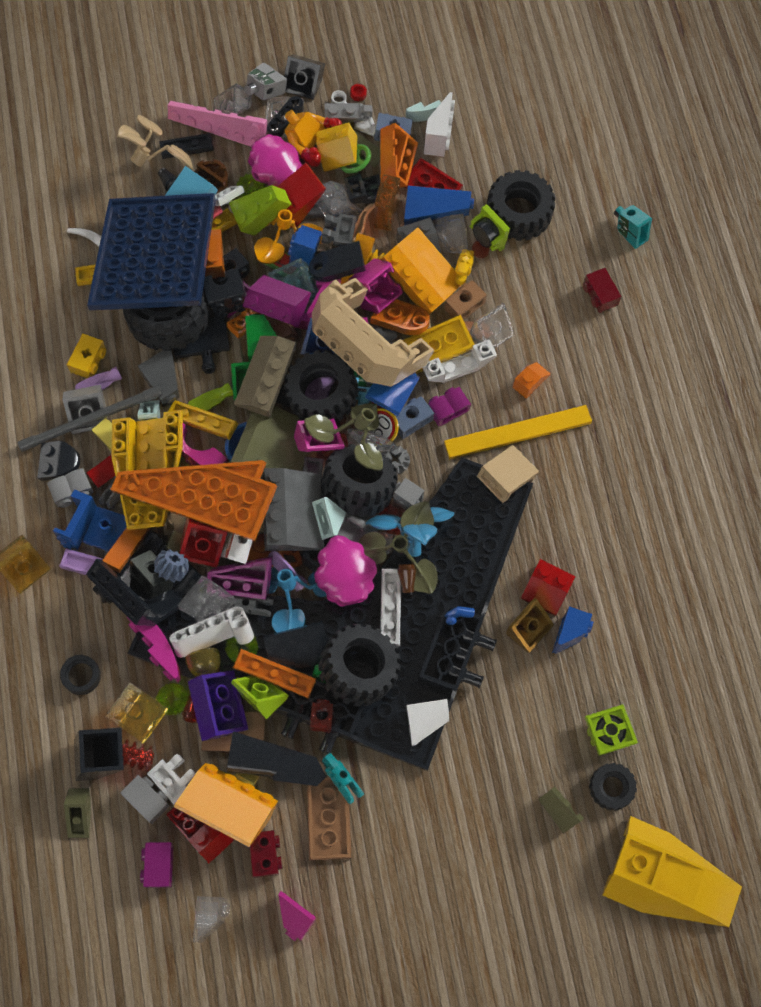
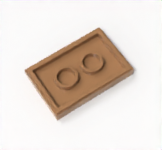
[201,712,266,753]

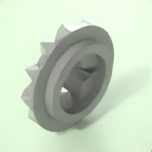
[382,445,410,474]

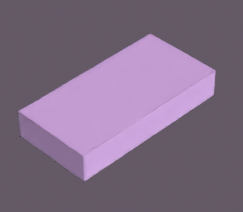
[59,548,103,575]

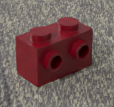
[583,268,622,313]
[250,830,283,878]

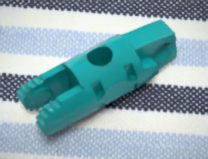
[322,753,364,805]

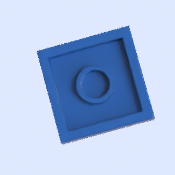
[83,507,127,552]

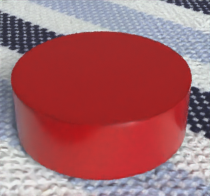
[350,84,367,102]

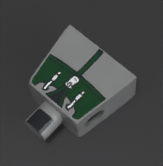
[244,62,287,100]

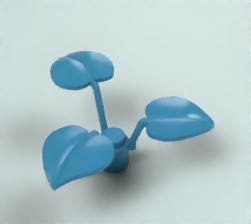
[366,507,454,557]
[269,567,326,633]

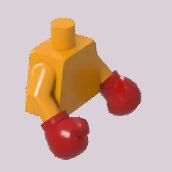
[285,110,342,167]

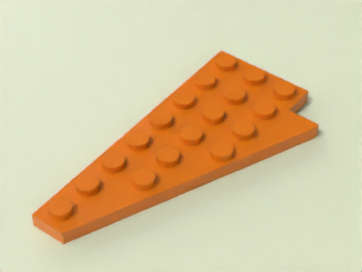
[110,460,278,541]

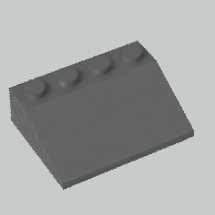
[262,468,324,551]

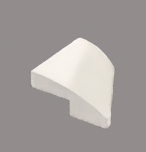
[406,699,449,746]

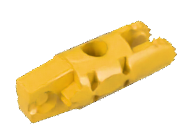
[455,249,474,285]

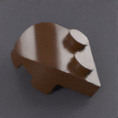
[194,159,228,195]

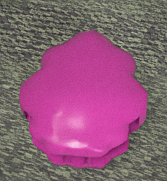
[248,134,303,187]
[314,535,377,607]

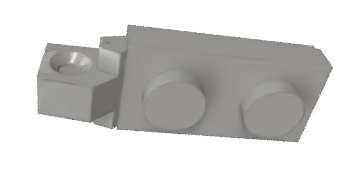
[325,103,372,122]

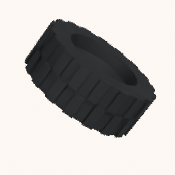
[589,763,637,811]

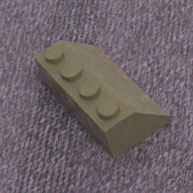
[234,336,296,418]

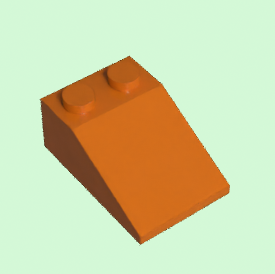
[205,229,225,279]

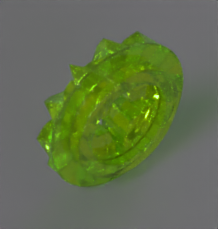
[237,173,265,196]
[225,636,258,662]
[156,683,188,715]

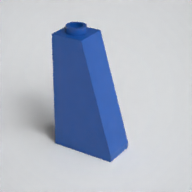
[404,186,474,226]

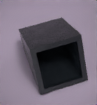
[74,728,124,781]

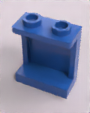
[53,489,97,550]

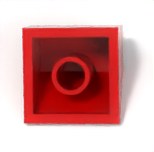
[179,518,228,568]
[520,559,576,616]

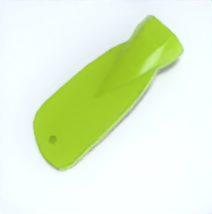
[188,383,233,411]

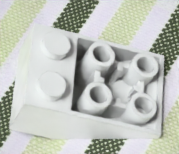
[424,92,455,157]

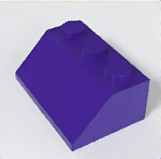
[188,670,248,741]

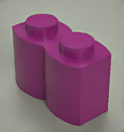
[428,387,471,427]

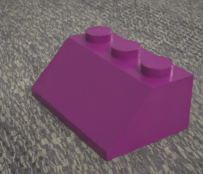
[243,275,311,328]

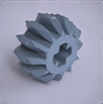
[154,549,189,583]

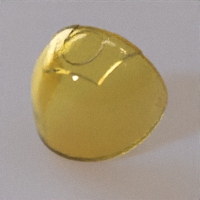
[185,648,221,677]

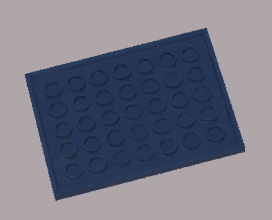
[87,193,216,311]

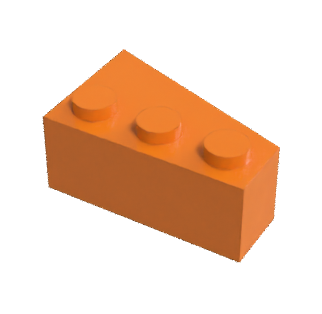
[380,123,418,191]

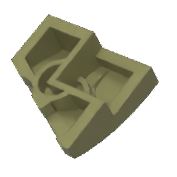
[538,787,584,834]

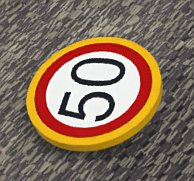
[363,408,399,446]

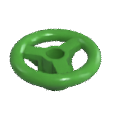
[340,144,371,174]

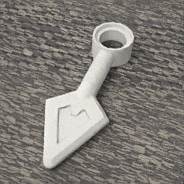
[331,90,376,137]

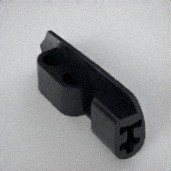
[227,732,327,786]

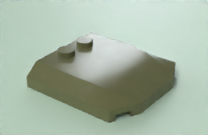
[230,406,318,474]

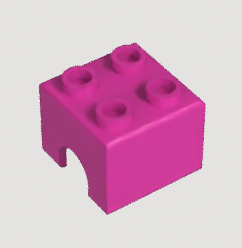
[349,258,403,314]

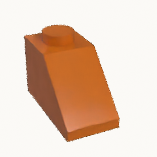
[513,362,551,399]

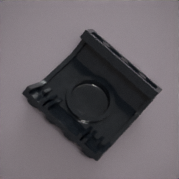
[86,532,206,626]

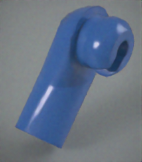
[445,606,475,625]

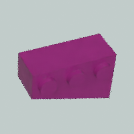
[206,556,273,599]

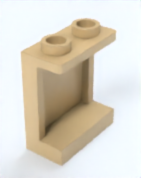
[477,445,539,503]

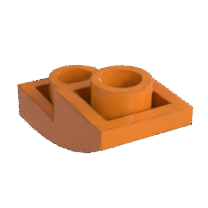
[226,308,262,338]

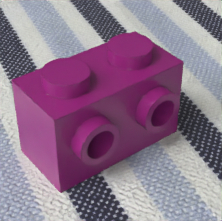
[140,842,174,888]

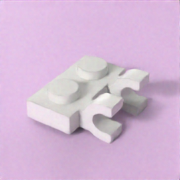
[147,754,196,805]

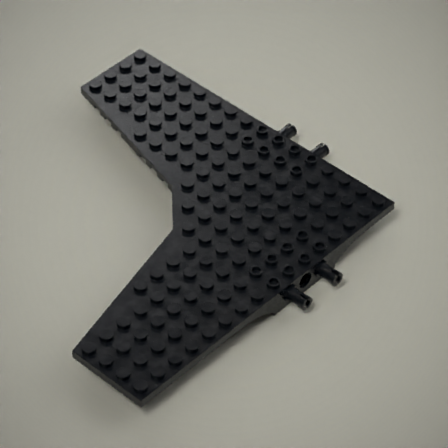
[127,458,533,771]

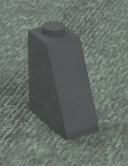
[138,350,180,406]

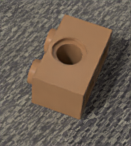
[444,280,487,320]

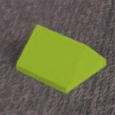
[231,676,288,719]

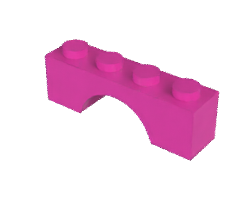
[181,423,229,466]

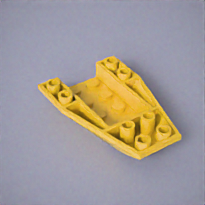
[111,410,183,530]
[602,816,742,927]

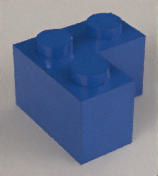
[288,225,322,270]

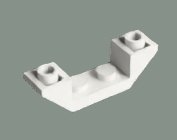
[422,339,497,383]

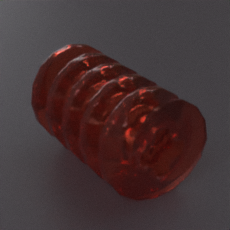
[122,739,154,772]

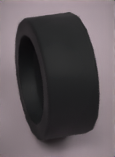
[60,655,101,695]

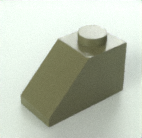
[64,788,91,838]

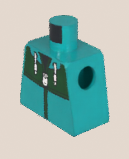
[614,205,652,249]

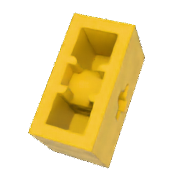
[66,333,106,378]

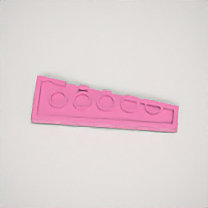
[168,101,267,147]

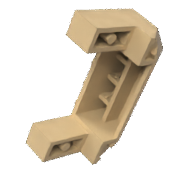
[312,278,434,387]

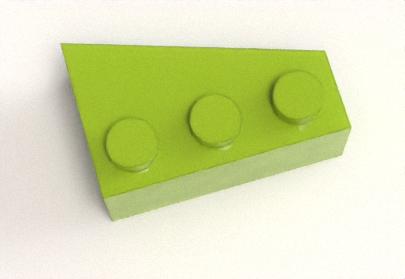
[229,185,291,236]

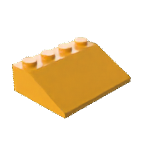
[381,227,461,314]
[174,763,278,847]

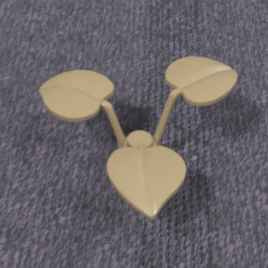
[117,115,193,170]

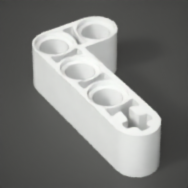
[169,607,254,658]

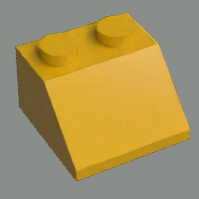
[316,122,357,172]

